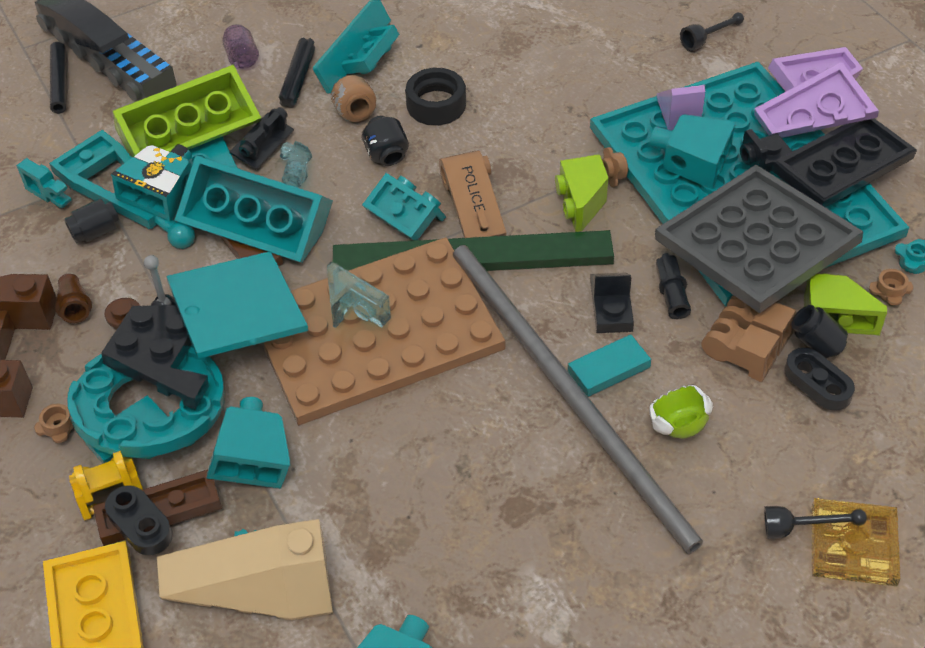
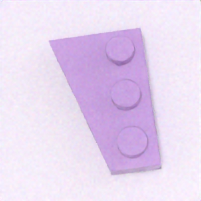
[754,62,879,138]

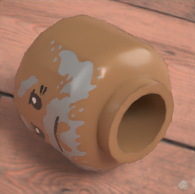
[331,75,376,122]

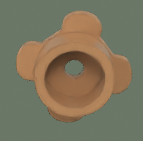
[602,147,628,187]
[869,269,913,305]
[34,403,73,443]

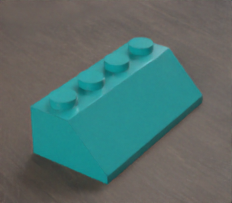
[174,155,333,263]

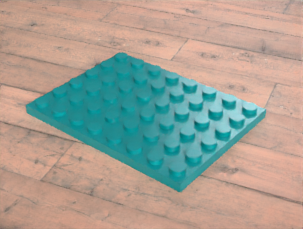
[590,62,909,307]

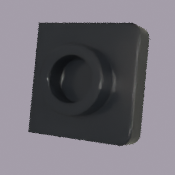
[740,129,792,172]

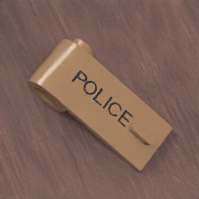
[439,150,506,238]

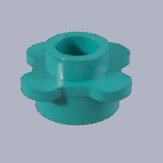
[895,239,925,274]

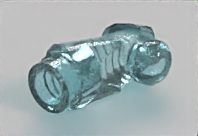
[280,141,312,188]

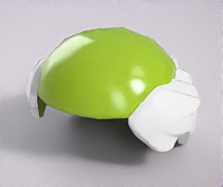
[649,385,713,439]

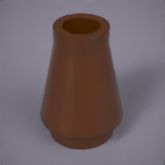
[55,274,92,323]

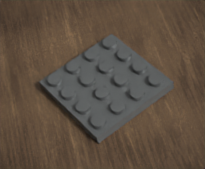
[655,165,863,313]

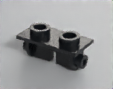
[230,107,294,170]

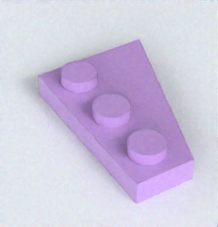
[768,47,863,92]

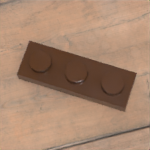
[92,469,222,546]

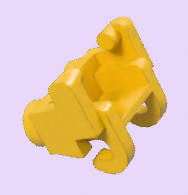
[69,451,143,521]

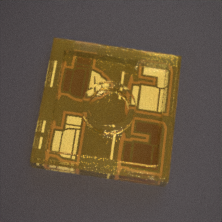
[812,498,901,586]

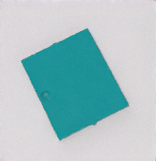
[166,251,308,359]

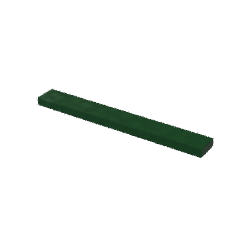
[332,230,614,276]

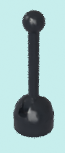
[680,12,744,51]
[764,506,867,539]

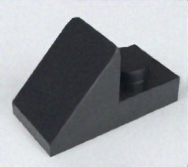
[590,272,634,333]

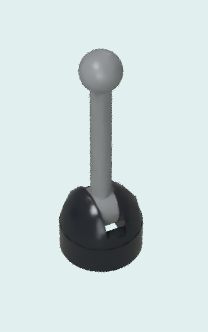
[144,255,176,306]

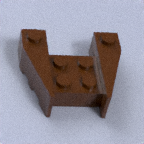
[0,274,57,418]

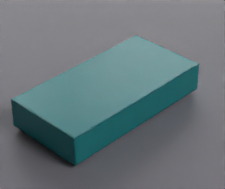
[567,334,652,397]

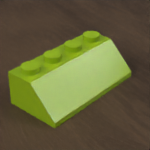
[113,65,262,157]

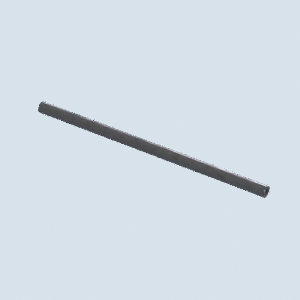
[453,245,703,554]

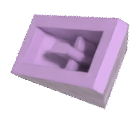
[657,85,705,130]

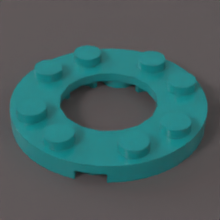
[67,346,225,459]

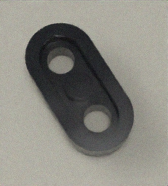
[785,348,855,410]
[105,486,172,555]

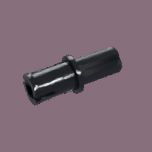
[656,253,691,319]

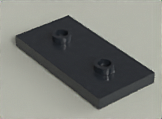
[771,118,917,207]

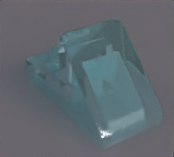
[327,261,391,328]

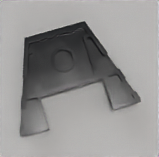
[101,305,209,409]

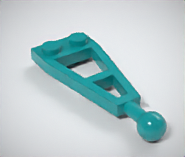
[49,130,195,249]

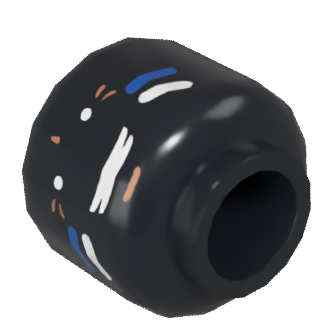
[361,116,409,166]

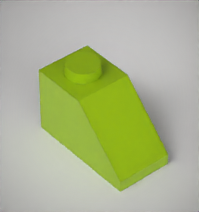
[804,274,887,335]

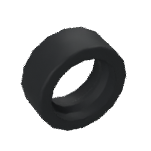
[405,67,466,126]

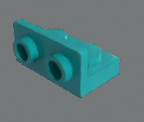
[362,173,446,241]

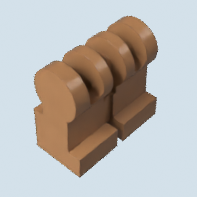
[701,295,796,382]

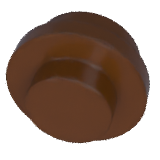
[104,298,140,330]

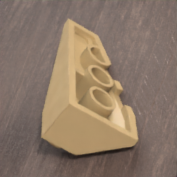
[157,519,333,621]

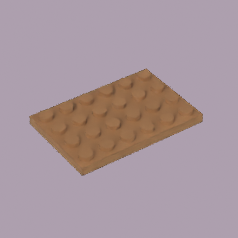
[262,237,506,426]

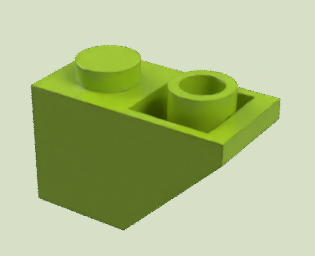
[555,154,608,232]

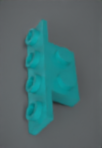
[313,0,400,94]

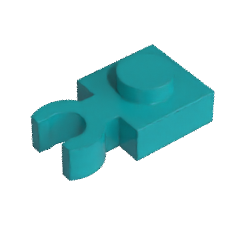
[16,158,72,208]

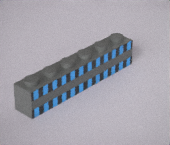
[34,0,177,101]

